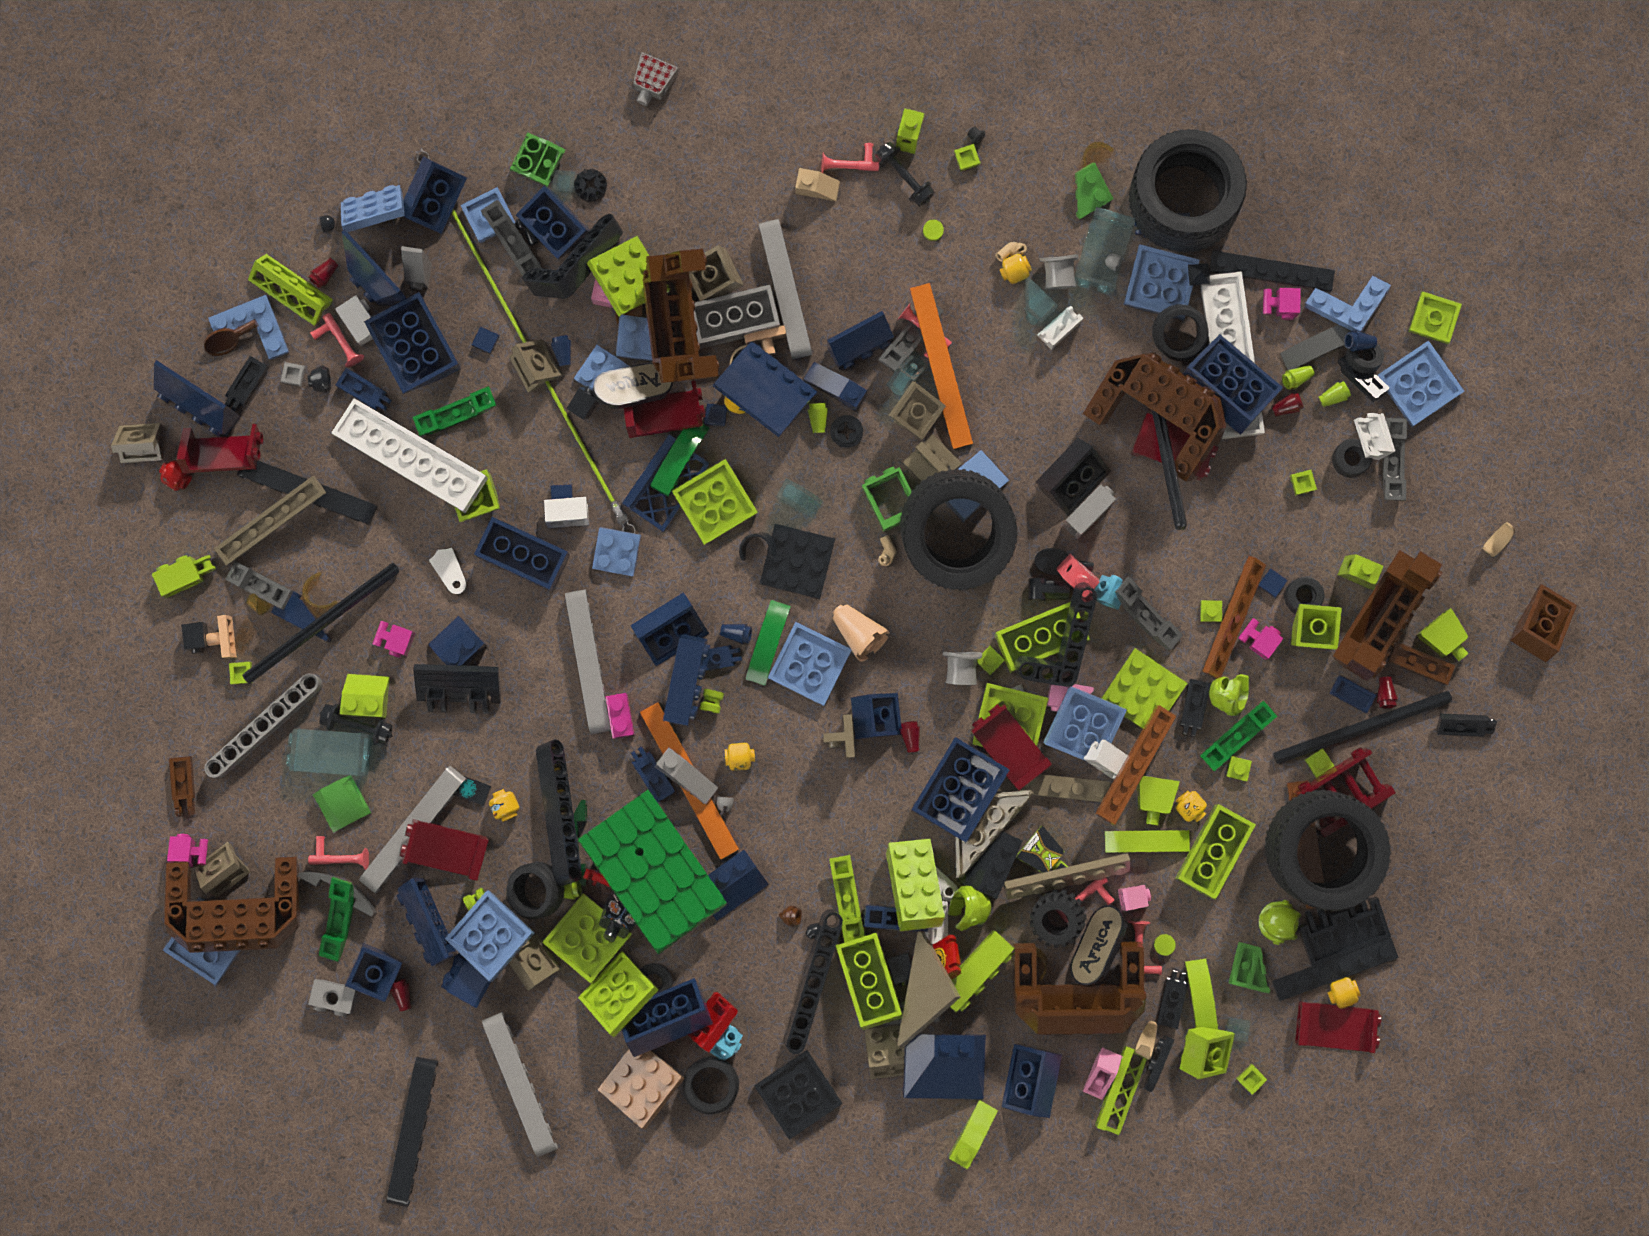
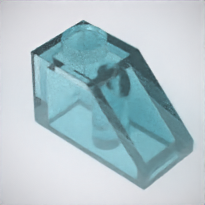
[1024,277,1058,327]
[886,351,930,397]
[776,478,823,519]

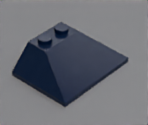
[342,229,407,306]
[903,1033,986,1099]

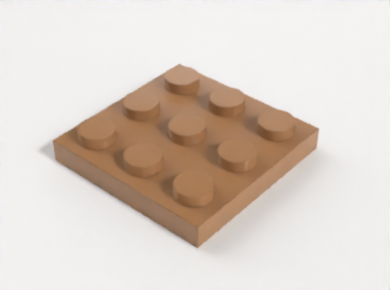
[598,1049,685,1130]

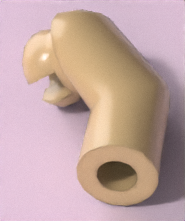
[995,242,1027,262]
[878,535,897,566]

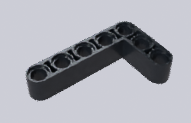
[522,214,623,299]
[1014,582,1097,687]

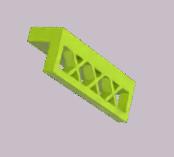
[248,254,333,326]
[1095,1045,1147,1135]

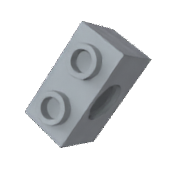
[308,979,358,1017]

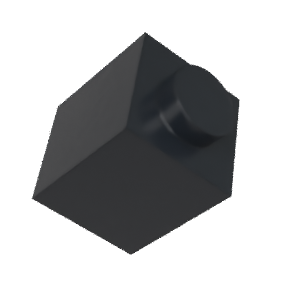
[566,386,598,420]
[181,622,210,654]
[887,953,912,987]

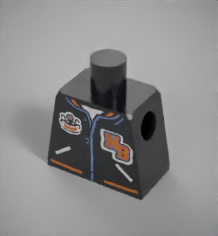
[599,890,636,942]

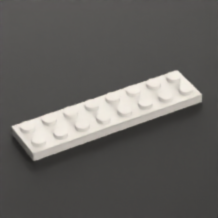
[1200,272,1265,439]
[332,399,488,513]

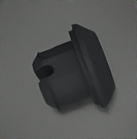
[968,127,985,145]

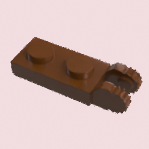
[169,756,195,817]

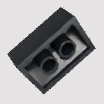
[1035,438,1111,516]
[957,831,1023,899]

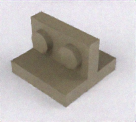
[509,340,562,393]
[889,381,946,440]
[111,423,163,463]
[903,434,962,481]
[823,714,855,759]
[194,842,250,898]
[509,934,560,991]

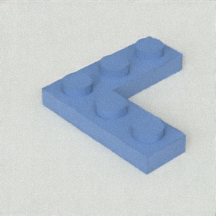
[1305,276,1391,332]
[208,295,289,360]

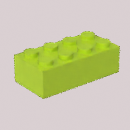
[994,602,1090,673]
[1175,804,1256,899]
[886,839,945,931]
[950,930,1014,1012]
[836,933,903,1030]

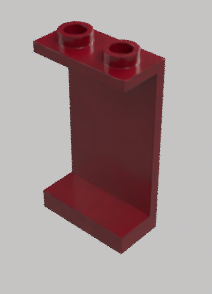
[624,380,706,438]
[1131,413,1219,481]
[176,424,264,473]
[971,704,1052,791]
[399,819,488,881]
[1295,1001,1381,1053]

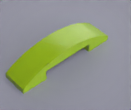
[1105,830,1190,853]
[829,855,865,943]
[1185,959,1218,1029]

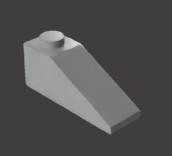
[401,246,432,290]
[655,748,718,805]

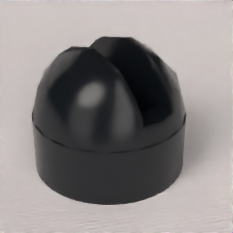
[319,215,335,233]

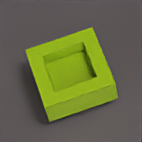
[954,144,980,171]
[1290,470,1317,496]
[1200,600,1222,622]
[977,646,1005,675]
[229,662,253,685]
[1305,749,1334,778]
[1226,756,1252,782]
[1236,1064,1267,1095]

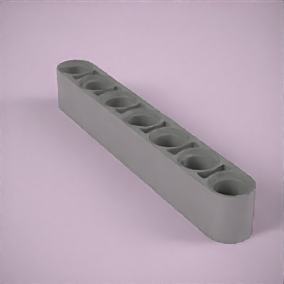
[758,219,812,360]
[565,589,611,734]
[205,673,322,778]
[359,766,467,894]
[482,1012,558,1157]

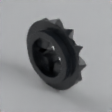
[574,168,607,201]
[830,415,863,448]

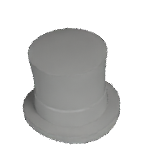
[1039,254,1079,289]
[943,652,982,685]

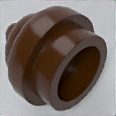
[779,905,802,927]

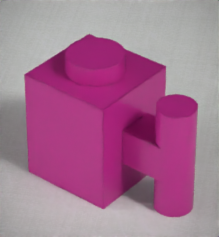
[1263,288,1301,320]
[1238,618,1283,660]
[372,621,416,658]
[167,834,208,867]

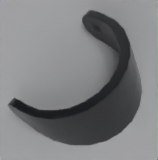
[739,532,776,561]

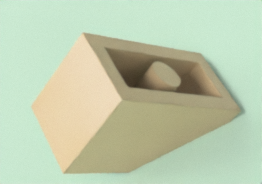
[795,168,840,201]

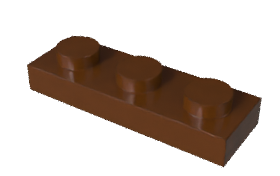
[1387,642,1455,685]

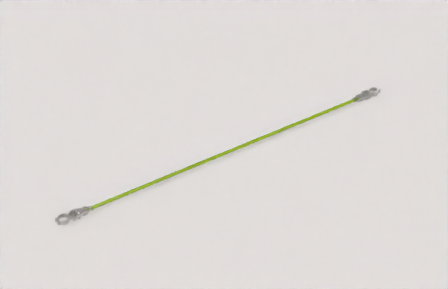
[416,148,635,534]

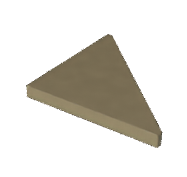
[956,790,1034,878]
[897,931,960,1047]

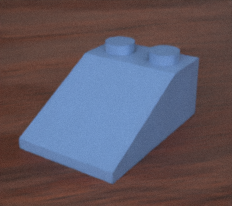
[945,450,1009,522]

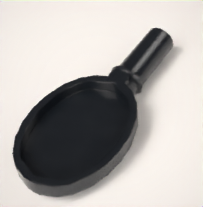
[1034,548,1094,575]

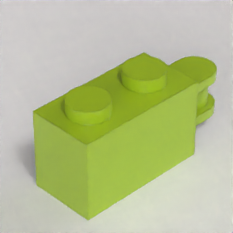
[152,555,216,598]

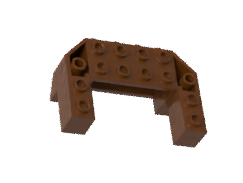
[643,249,719,383]
[1083,352,1226,482]
[1332,550,1443,681]
[164,857,300,953]
[1013,942,1146,1035]

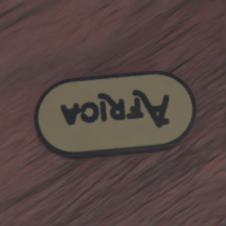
[593,362,673,409]
[1070,905,1127,987]

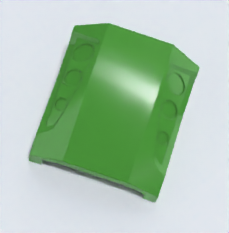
[509,132,565,187]
[312,775,371,833]

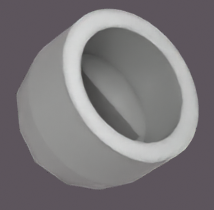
[1105,253,1122,272]
[716,797,734,812]

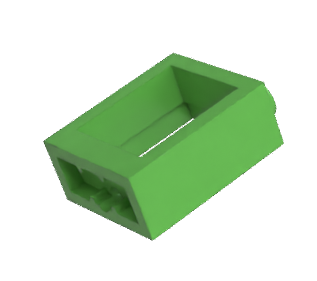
[862,467,911,532]

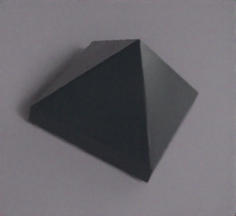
[1188,263,1210,286]

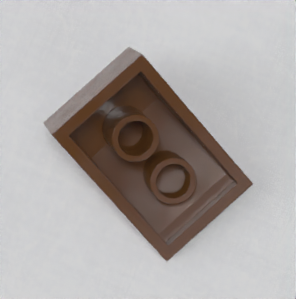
[1510,584,1577,662]

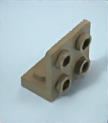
[865,1025,905,1079]

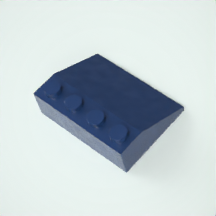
[364,292,461,394]
[1182,334,1283,435]
[713,341,817,437]
[153,360,241,437]
[911,737,1009,842]
[397,878,457,966]

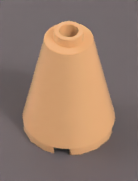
[833,605,890,662]

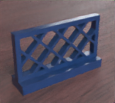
[621,434,710,532]

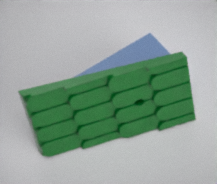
[578,790,727,955]

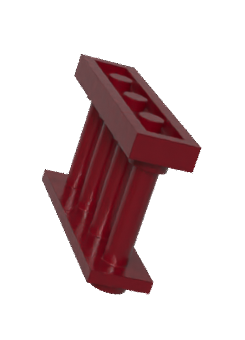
[1294,748,1396,837]

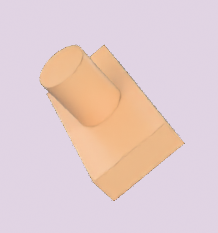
[744,325,786,356]
[206,615,237,659]

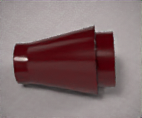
[308,258,339,288]
[1271,393,1304,417]
[1377,677,1398,709]
[900,721,920,753]
[390,978,412,1011]

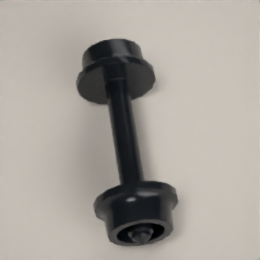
[875,142,935,207]
[319,704,393,745]

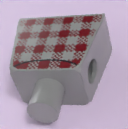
[634,52,679,106]

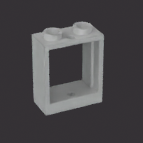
[1062,485,1116,540]

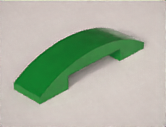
[412,386,497,437]
[650,424,710,497]
[746,600,791,686]
[1200,700,1277,771]
[319,877,354,962]

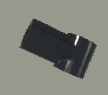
[1028,578,1070,601]

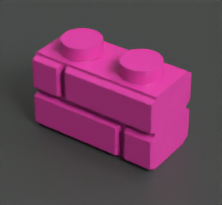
[605,693,635,739]

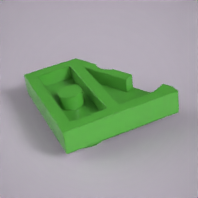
[1075,163,1113,219]
[1229,942,1270,994]

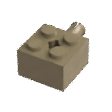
[689,245,743,301]

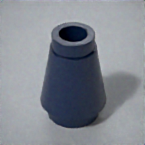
[1344,330,1377,351]
[550,335,571,366]
[720,624,752,644]

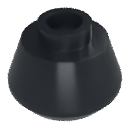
[307,365,331,393]

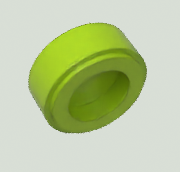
[923,220,944,241]
[1154,934,1176,956]

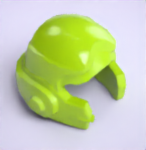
[1209,674,1249,716]
[948,886,991,931]
[1259,900,1301,945]

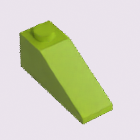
[948,1100,998,1169]

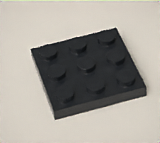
[759,524,835,599]
[754,1050,843,1140]

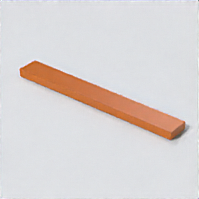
[910,283,973,449]
[640,702,739,860]

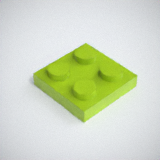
[1408,291,1462,344]

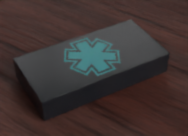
[453,776,492,806]

